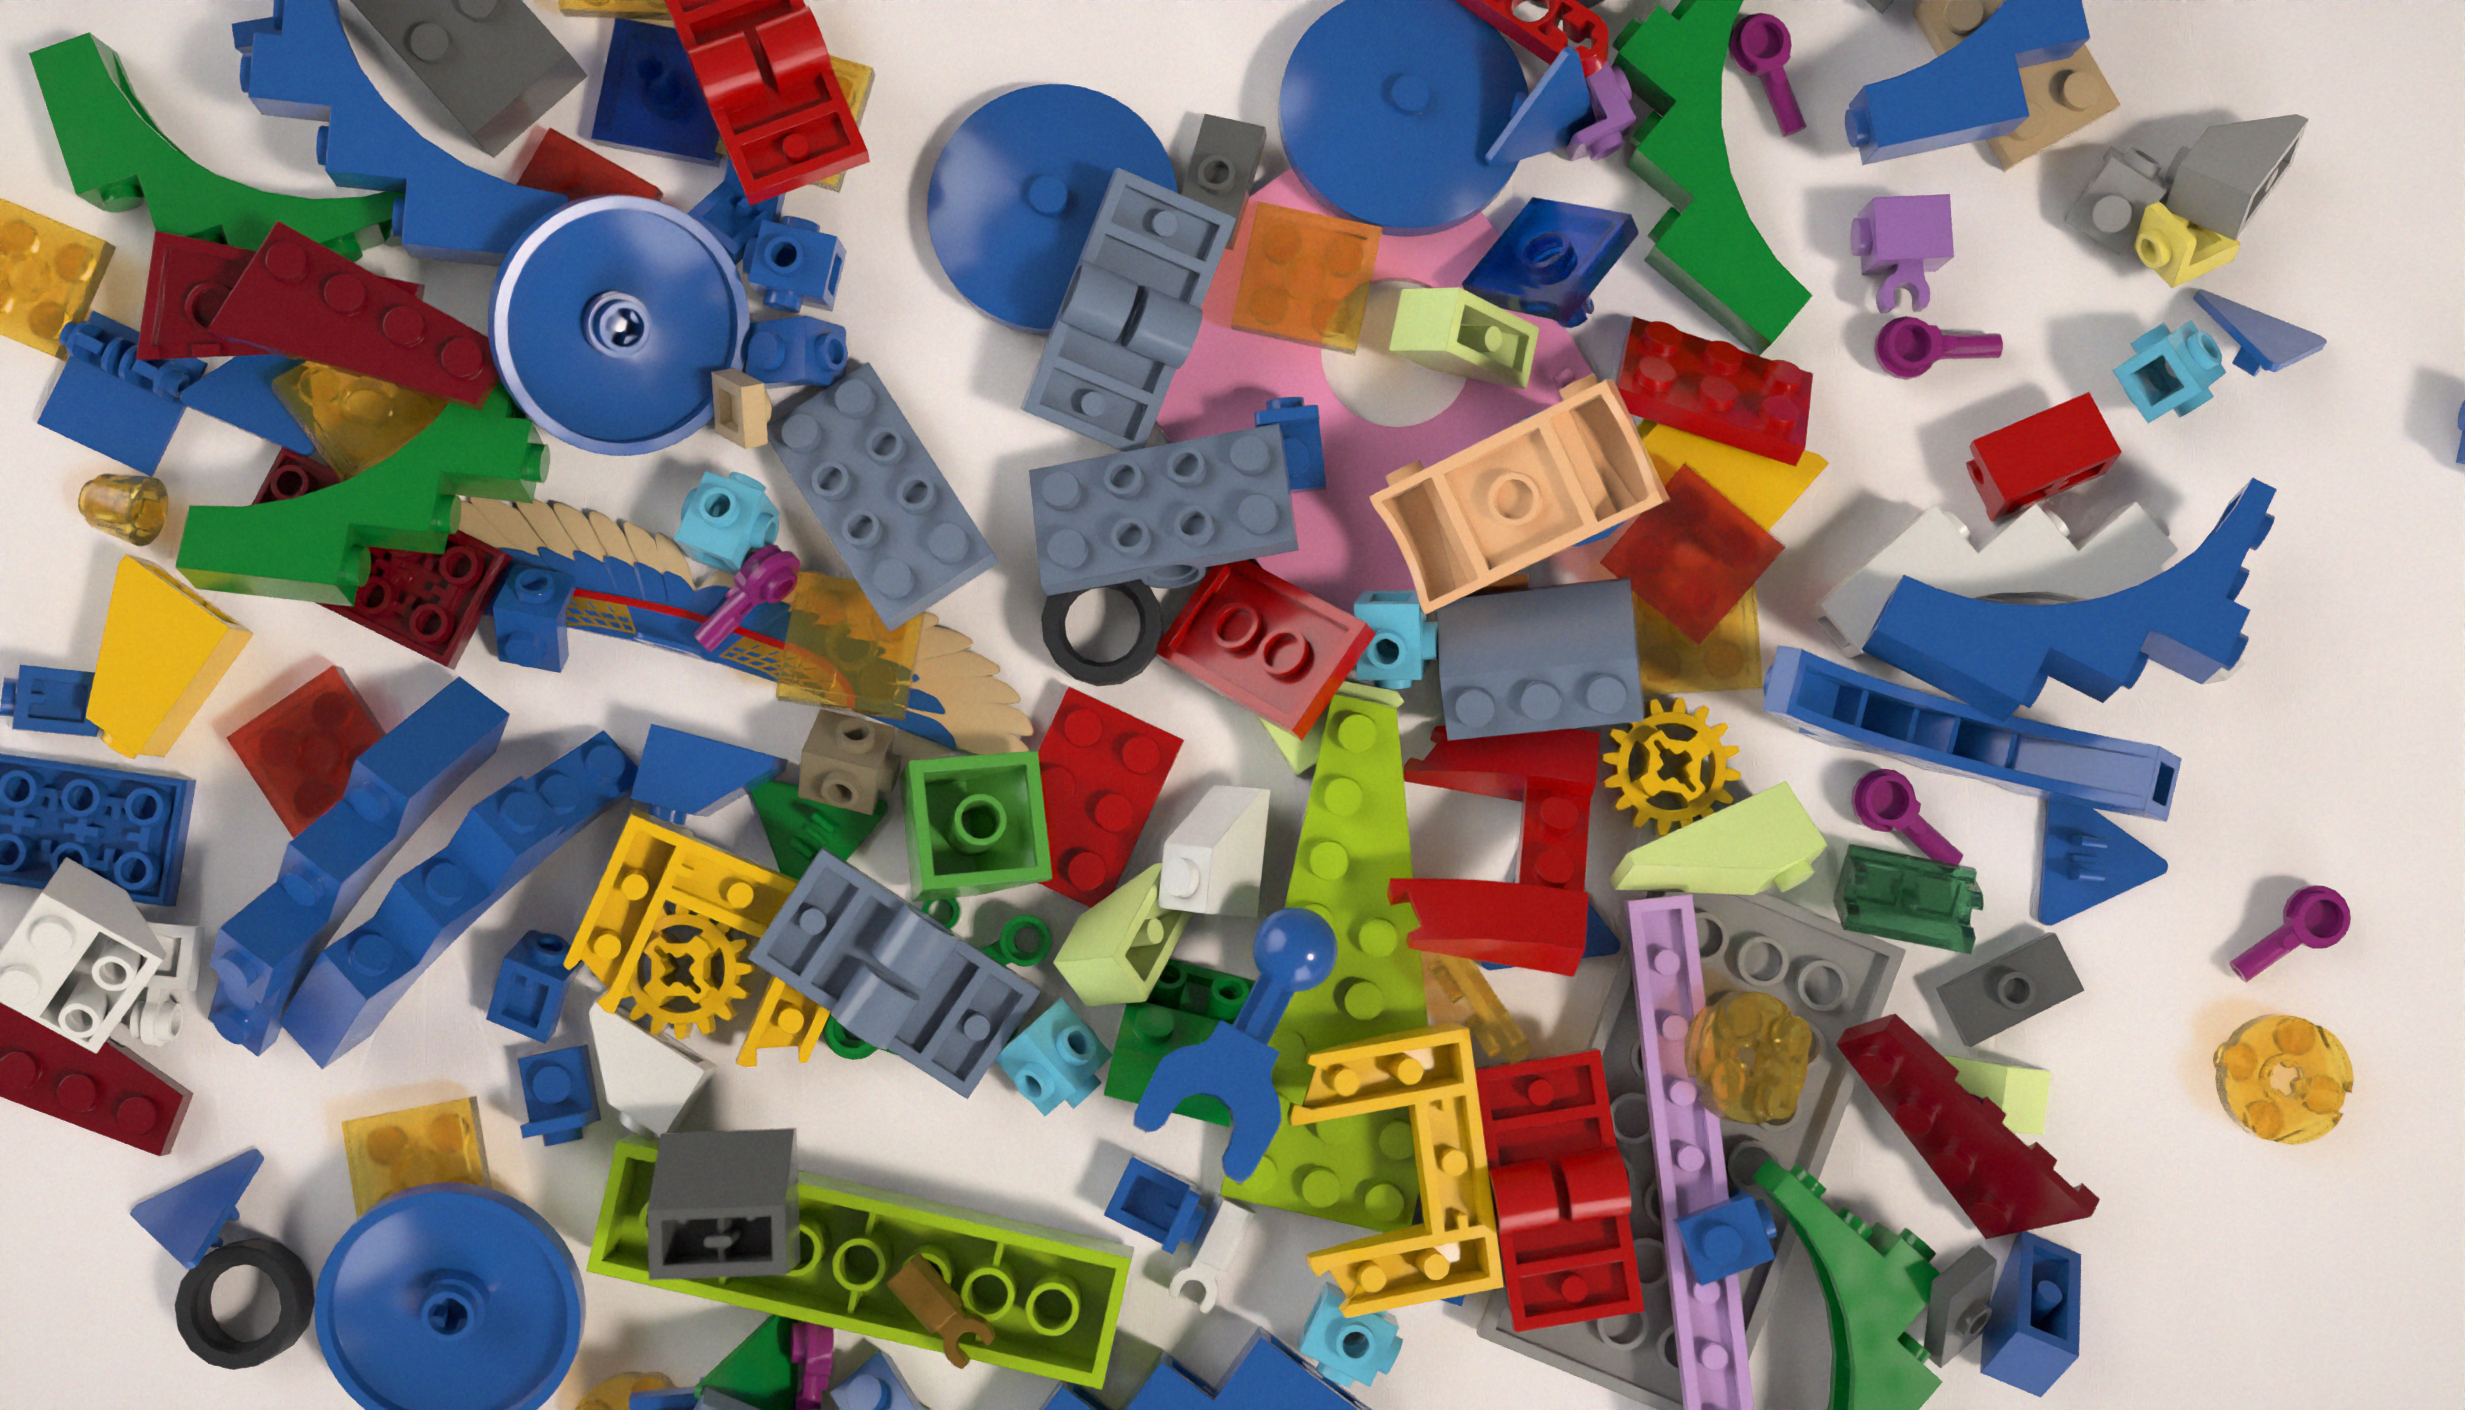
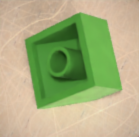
[899,751,1052,902]

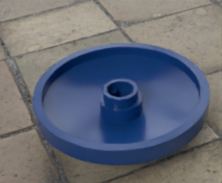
[1278,0,1529,237]
[927,84,1178,335]
[488,194,750,456]
[315,1182,586,1410]

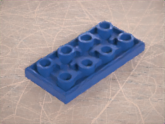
[0,753,196,907]

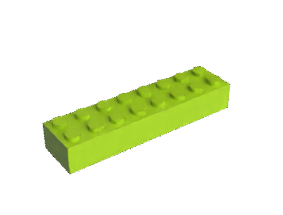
[586,1133,1134,1390]

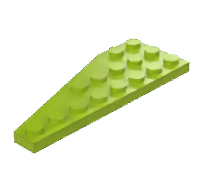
[1220,693,1428,1232]

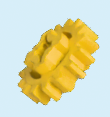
[1598,697,1741,836]
[621,903,757,1039]

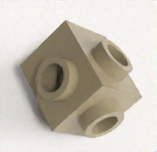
[798,709,902,816]

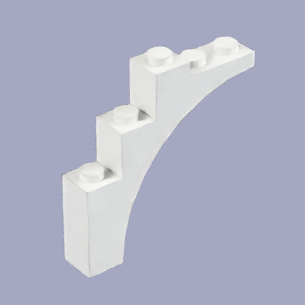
[1806,502,2246,685]

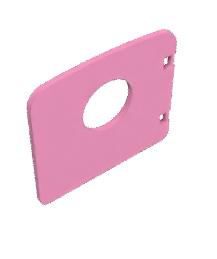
[1155,168,1594,616]

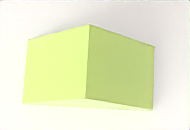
[1941,1054,2051,1135]

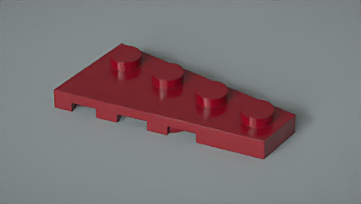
[207,220,500,411]
[1836,1013,2100,1239]

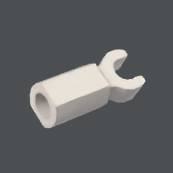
[1169,1193,1256,1314]

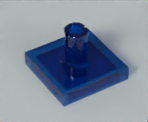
[591,17,724,168]
[1461,197,1639,328]

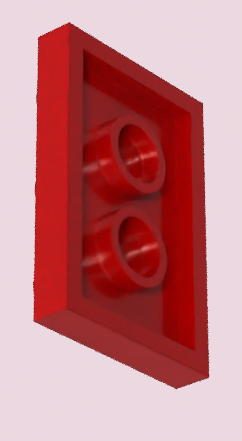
[1615,316,1813,467]
[1156,560,1376,741]
[1038,686,1184,908]

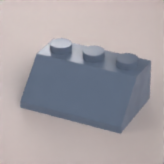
[1437,577,1644,740]

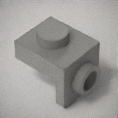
[2065,146,2167,255]

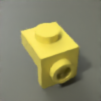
[2133,201,2241,288]

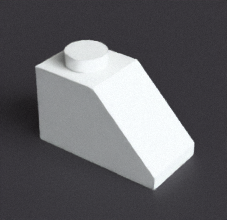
[1158,785,1270,918]
[589,1001,718,1139]

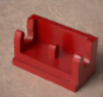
[1966,392,2122,522]

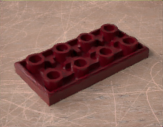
[251,448,513,670]

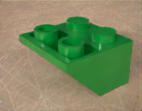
[1104,959,1256,1127]

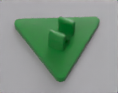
[751,780,889,880]
[694,1314,799,1410]

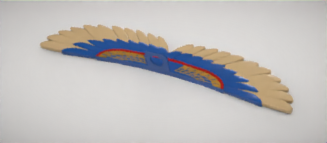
[458,497,1034,755]

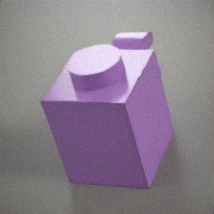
[1850,194,1954,314]

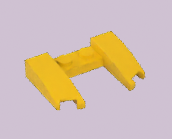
[563,807,830,1067]
[1287,1021,1504,1318]

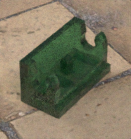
[1833,843,1984,955]

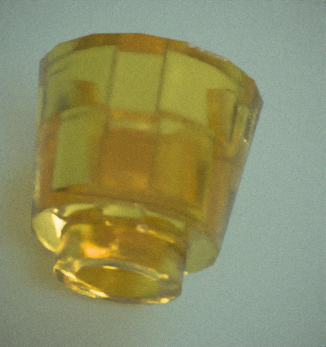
[78,473,168,547]

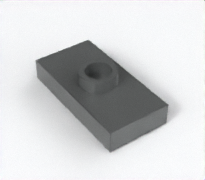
[1181,113,1267,250]
[1936,932,2085,1047]
[1923,1245,1997,1369]

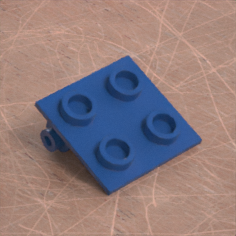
[37,311,208,477]

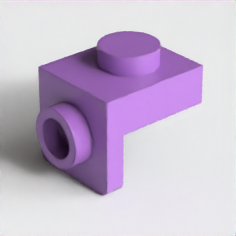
[1566,60,1636,161]

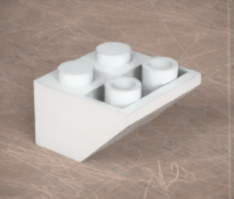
[0,857,167,1053]

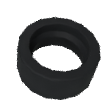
[1041,579,1163,686]
[174,1238,315,1370]

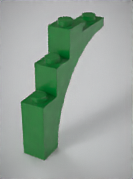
[1611,0,1813,356]
[29,32,406,262]
[175,380,550,607]
[1751,1158,1943,1410]

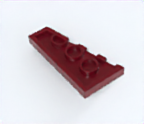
[136,231,425,360]
[0,1002,194,1157]

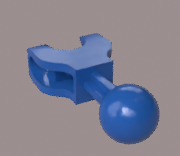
[1133,907,1338,1184]

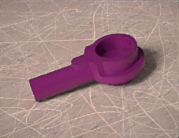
[1728,13,1807,137]
[1874,316,2003,380]
[693,545,801,652]
[1851,769,1963,873]
[2229,885,2351,983]
[790,1321,834,1410]

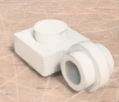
[130,922,205,1047]

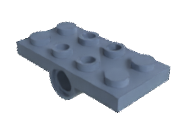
[1020,168,1237,452]
[767,362,999,632]
[1029,423,1299,596]
[748,846,1041,1100]

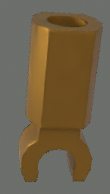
[886,1252,996,1370]

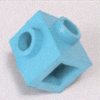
[2112,320,2227,423]
[674,471,780,576]
[1354,590,1439,690]
[994,998,1113,1117]
[1297,1281,1403,1387]

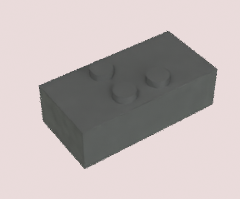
[350,0,588,158]

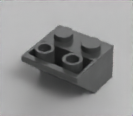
[648,1127,800,1280]

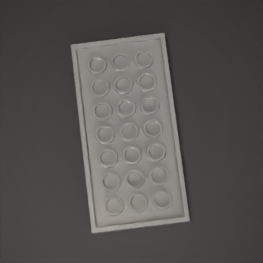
[1476,891,1906,1410]

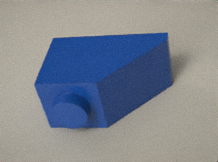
[630,724,788,825]
[1980,1231,2081,1398]

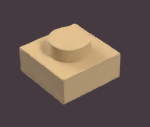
[711,368,772,449]

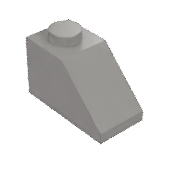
[2165,114,2309,241]

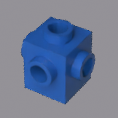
[743,216,847,314]

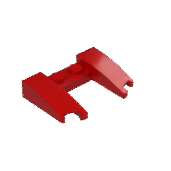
[1387,725,1600,977]

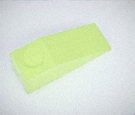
[1608,781,1828,895]

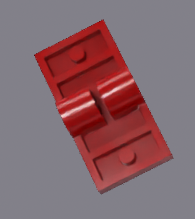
[663,0,870,206]
[1475,1048,1645,1333]

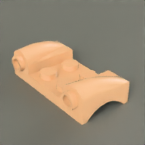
[1369,373,1670,615]

